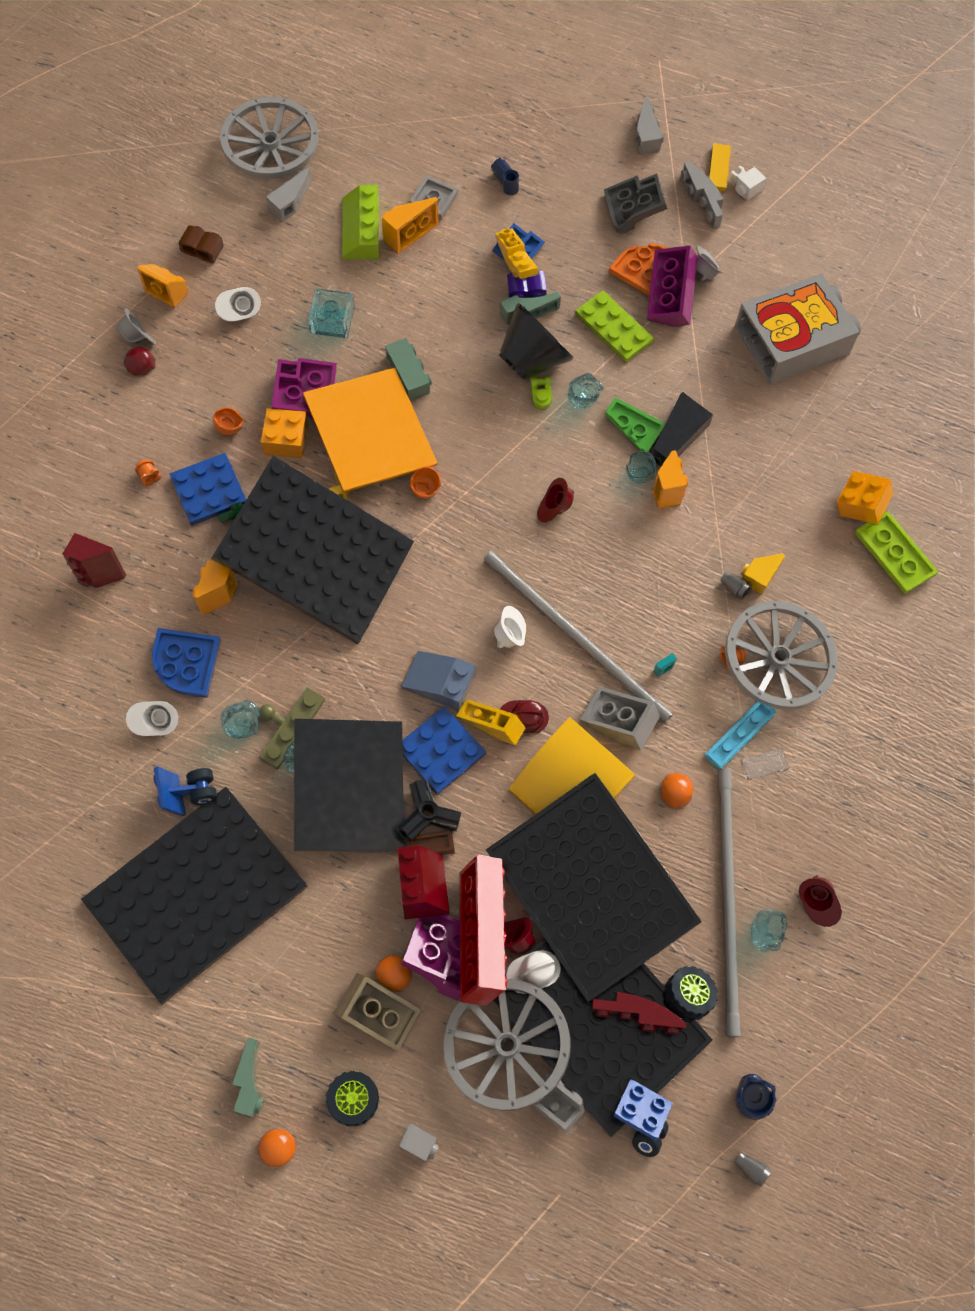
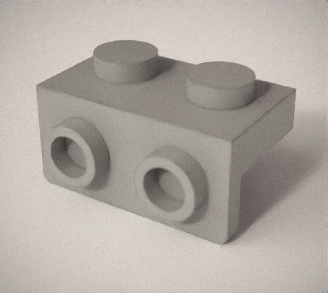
[532,1074,584,1133]

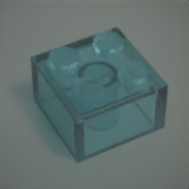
[308,288,355,339]

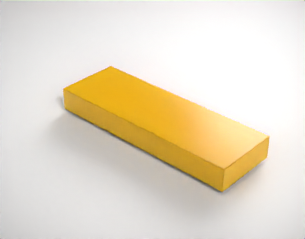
[709,143,731,192]

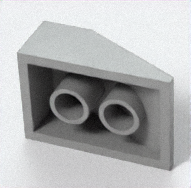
[580,686,660,750]

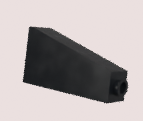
[651,392,713,466]

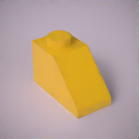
[741,554,785,595]

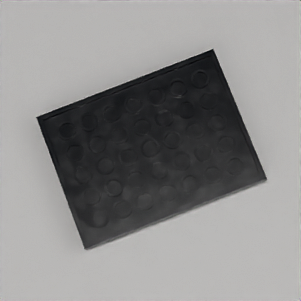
[211,456,414,644]
[486,773,702,1002]
[81,787,308,1005]
[493,938,713,1138]

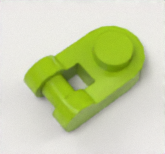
[530,376,552,410]

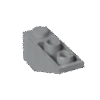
[635,98,664,154]
[266,167,312,222]

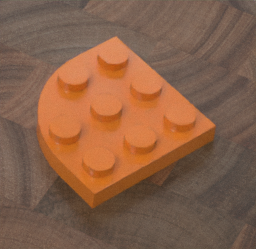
[608,243,667,296]

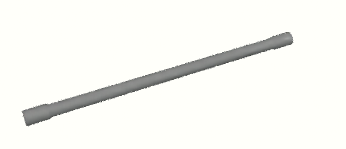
[484,551,673,723]
[718,769,741,1037]

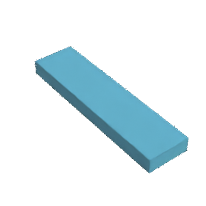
[704,702,777,770]

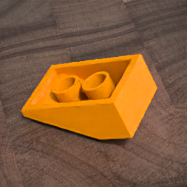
[382,197,439,254]

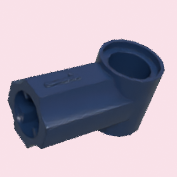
[491,158,519,195]

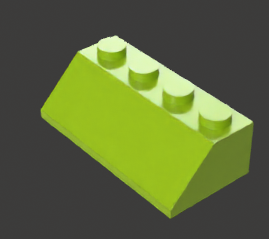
[342,185,379,259]

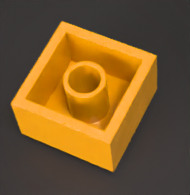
[261,408,308,458]
[837,471,894,525]

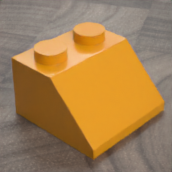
[137,264,188,308]

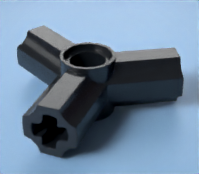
[397,779,462,842]

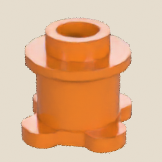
[135,460,161,487]
[719,646,746,670]

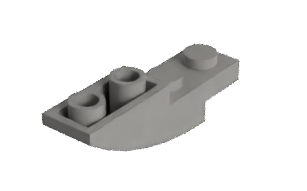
[681,161,723,229]

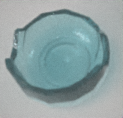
[626,451,657,483]

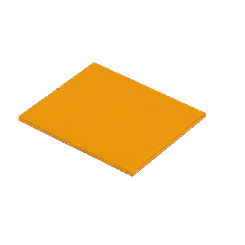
[303,368,438,492]

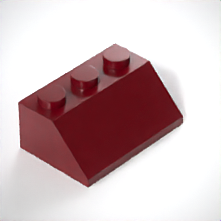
[62,533,126,588]
[397,845,450,920]

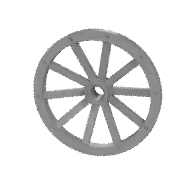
[220,97,319,178]
[725,601,838,710]
[443,979,571,1111]

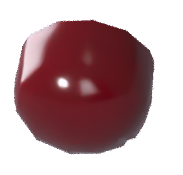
[124,347,156,375]

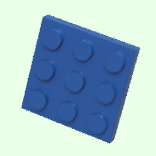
[169,453,246,526]
[402,707,486,795]

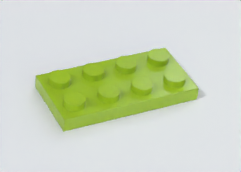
[575,290,654,363]
[855,511,939,595]

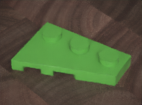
[605,397,665,457]

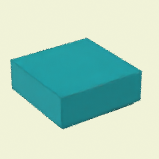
[653,653,677,677]

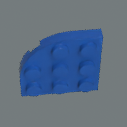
[152,628,221,698]

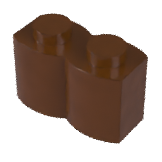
[178,225,224,263]

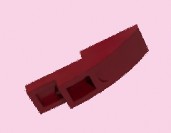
[591,992,686,1034]

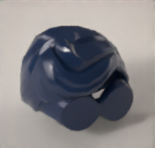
[735,1074,776,1121]

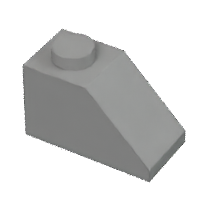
[399,1123,439,1162]

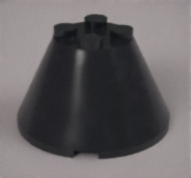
[499,303,574,380]

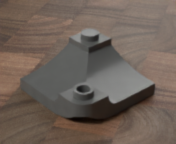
[604,173,667,233]

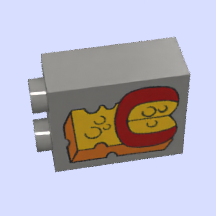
[735,274,861,385]

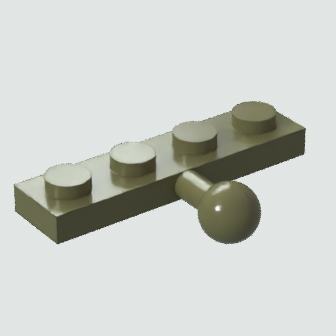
[259,687,325,770]

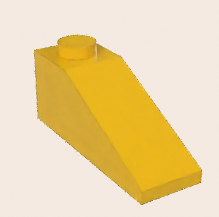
[456,699,526,745]

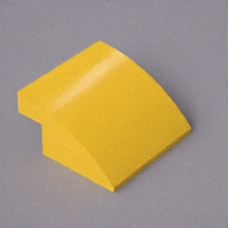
[509,717,635,814]

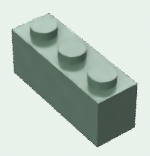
[385,338,432,401]

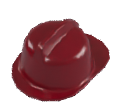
[537,478,574,523]
[500,700,549,733]
[798,875,842,927]
[504,917,536,954]

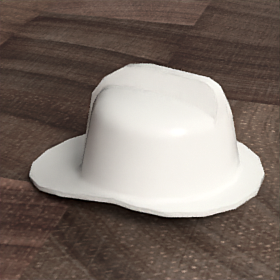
[215,287,261,321]
[494,606,526,648]
[126,701,179,736]
[506,950,561,994]

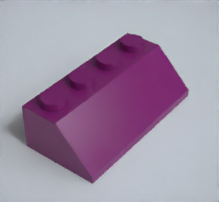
[647,245,698,327]

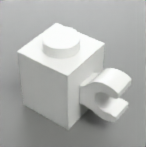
[730,166,766,201]

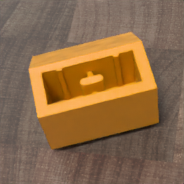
[653,450,688,509]
[193,560,238,615]

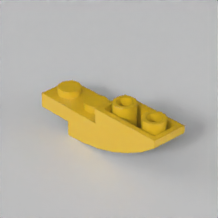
[495,229,538,279]

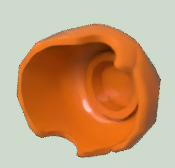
[213,407,243,436]
[409,466,441,499]
[661,773,693,808]
[375,955,412,992]
[257,1129,296,1167]

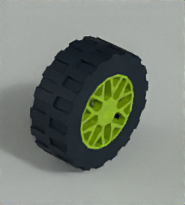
[664,966,718,1021]
[326,1071,379,1127]

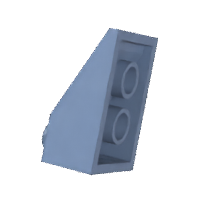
[401,651,476,711]

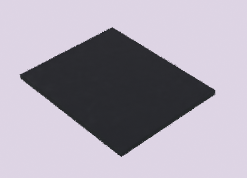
[294,719,405,851]

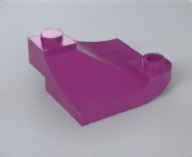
[272,358,337,420]
[400,915,460,1001]

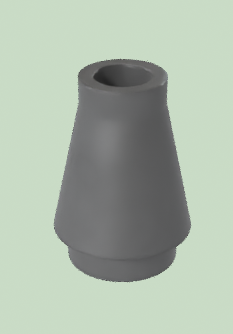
[720,571,752,599]
[734,1152,772,1187]

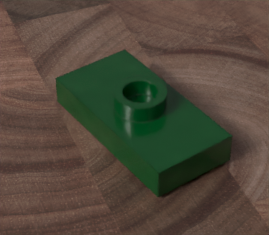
[217,502,244,523]

